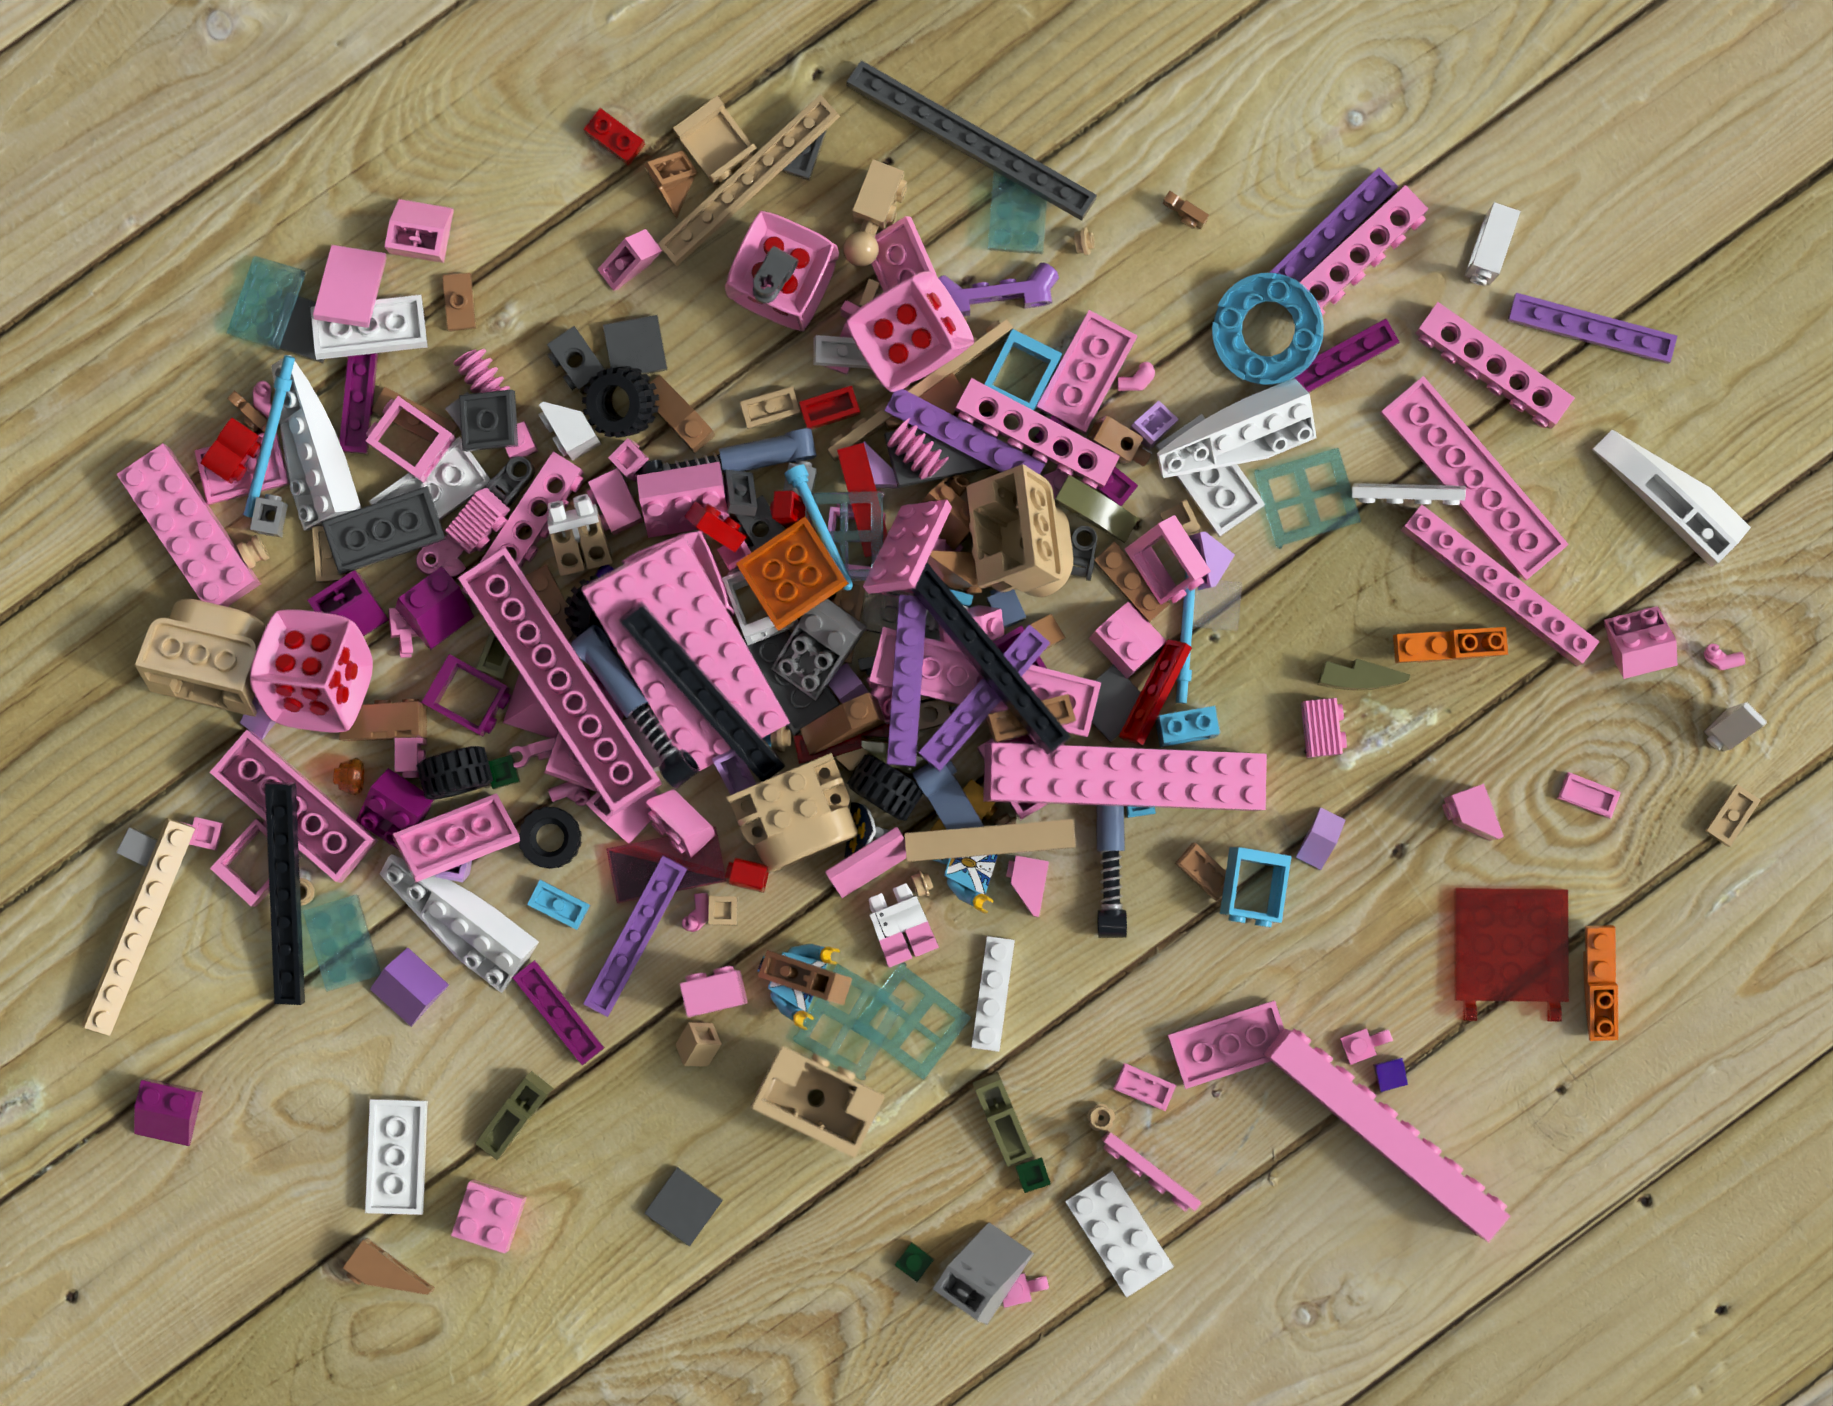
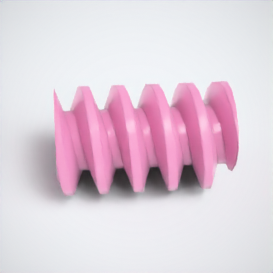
[453,348,510,394]
[887,418,949,480]

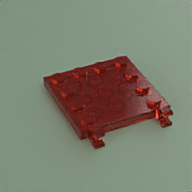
[1454,888,1569,1022]

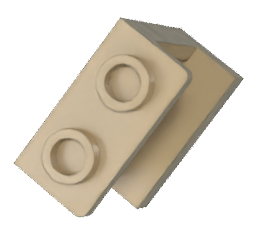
[673,95,758,186]

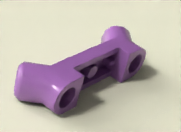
[938,262,1059,317]

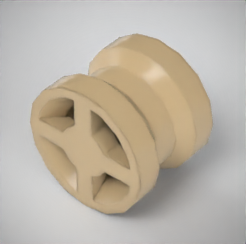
[237,534,270,569]

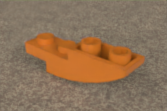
[1393,627,1508,663]
[1583,925,1618,1041]

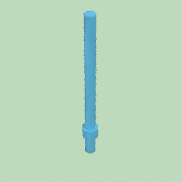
[243,355,295,518]
[1176,572,1195,704]

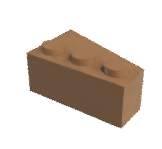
[339,699,427,741]

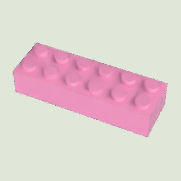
[116,443,261,607]
[210,730,379,883]

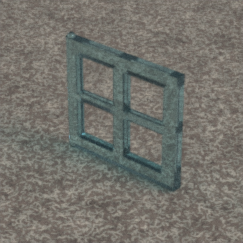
[1254,448,1361,549]
[805,491,885,581]
[853,962,971,1080]
[793,964,906,1080]

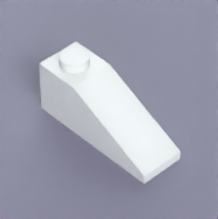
[1704,702,1767,751]

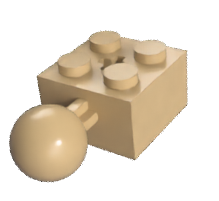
[843,159,907,267]

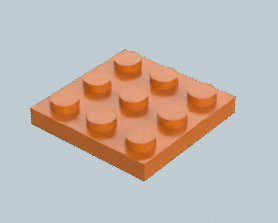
[736,517,849,631]

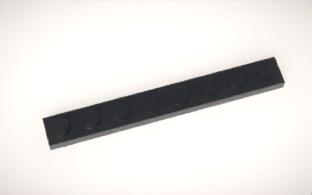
[911,563,1071,756]
[620,601,785,782]
[265,782,305,1005]

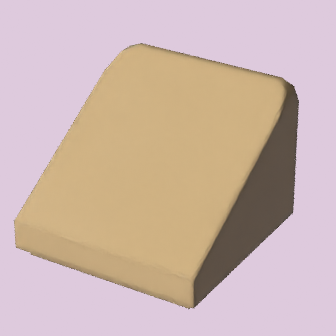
[835,748,870,775]

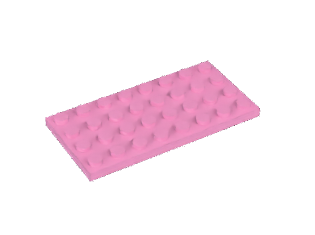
[582,534,790,771]

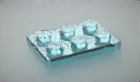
[988,171,1047,254]
[227,256,306,350]
[303,894,381,992]

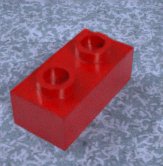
[584,108,645,166]
[799,385,860,430]
[770,490,813,528]
[684,501,746,553]

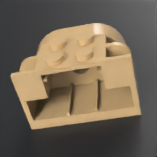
[966,464,1073,597]
[135,599,266,717]
[727,753,858,873]
[751,1046,885,1158]

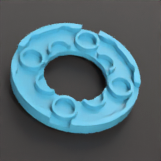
[1212,273,1324,385]

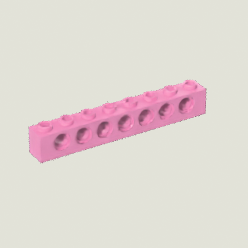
[1401,504,1600,666]

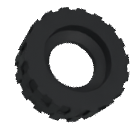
[519,807,582,869]

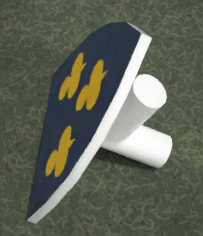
[844,802,888,858]

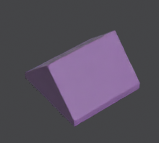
[370,948,449,1027]

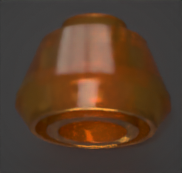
[333,758,364,796]

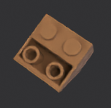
[921,475,971,550]

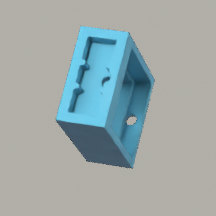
[984,329,1062,411]
[1155,706,1220,747]
[1220,847,1291,927]

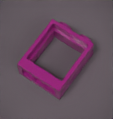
[421,654,511,737]

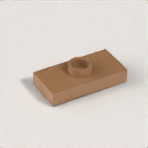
[443,273,476,331]
[1175,843,1226,901]

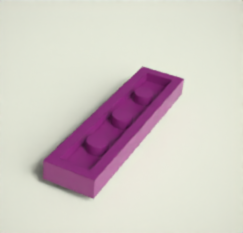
[1295,318,1400,393]
[339,353,378,454]
[1035,415,1138,507]
[513,960,605,1066]

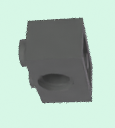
[547,326,605,394]
[734,495,784,552]

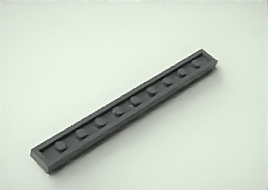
[847,60,1097,221]

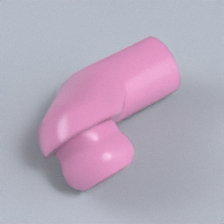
[1118,362,1155,391]
[253,381,272,419]
[1704,644,1745,670]
[548,782,590,806]
[682,893,709,932]

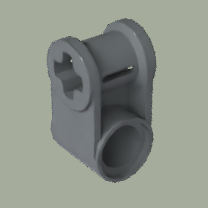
[753,246,799,303]
[485,456,535,507]
[1070,526,1097,581]

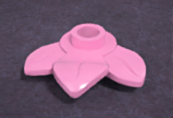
[416,535,465,577]

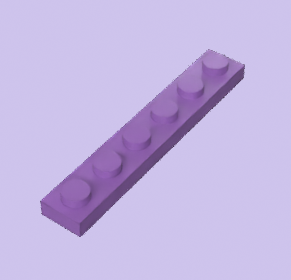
[1269,167,1398,282]
[1508,293,1677,364]
[884,389,1045,474]
[887,595,927,767]
[919,624,1050,772]
[583,855,688,1017]

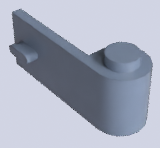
[912,759,985,830]

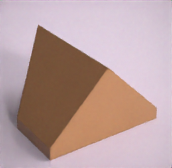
[645,150,698,219]

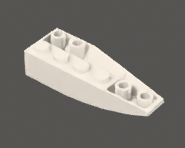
[271,355,361,531]
[1157,378,1317,478]
[1592,430,1751,567]
[380,854,539,993]

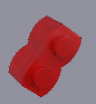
[201,418,263,484]
[725,858,769,893]

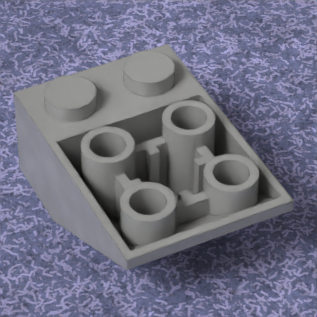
[771,599,867,701]
[933,1222,1034,1325]

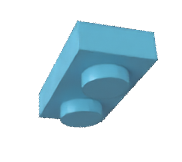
[527,880,591,930]

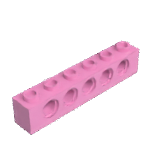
[1300,185,1428,316]
[1415,302,1575,429]
[955,378,1120,489]
[461,451,584,597]

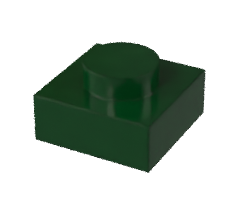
[488,755,520,790]
[1015,1157,1051,1193]
[895,1242,934,1282]

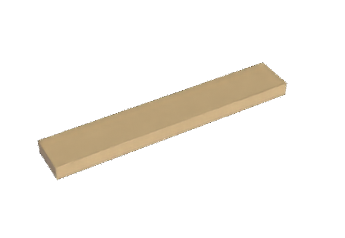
[905,819,1076,862]

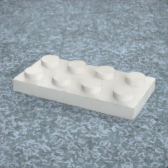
[310,295,428,360]
[1156,414,1265,537]
[369,436,491,520]
[365,1099,428,1215]
[1065,1171,1174,1297]

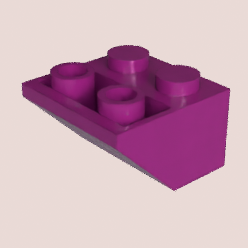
[307,570,389,637]
[356,768,434,850]

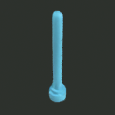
[784,464,853,591]

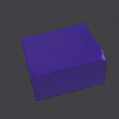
[1373,1057,1408,1092]

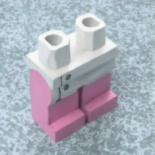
[868,883,939,968]

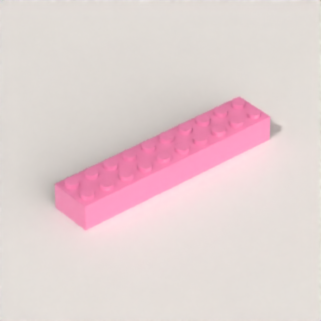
[458,547,662,815]
[984,743,1267,811]
[1263,1028,1510,1242]

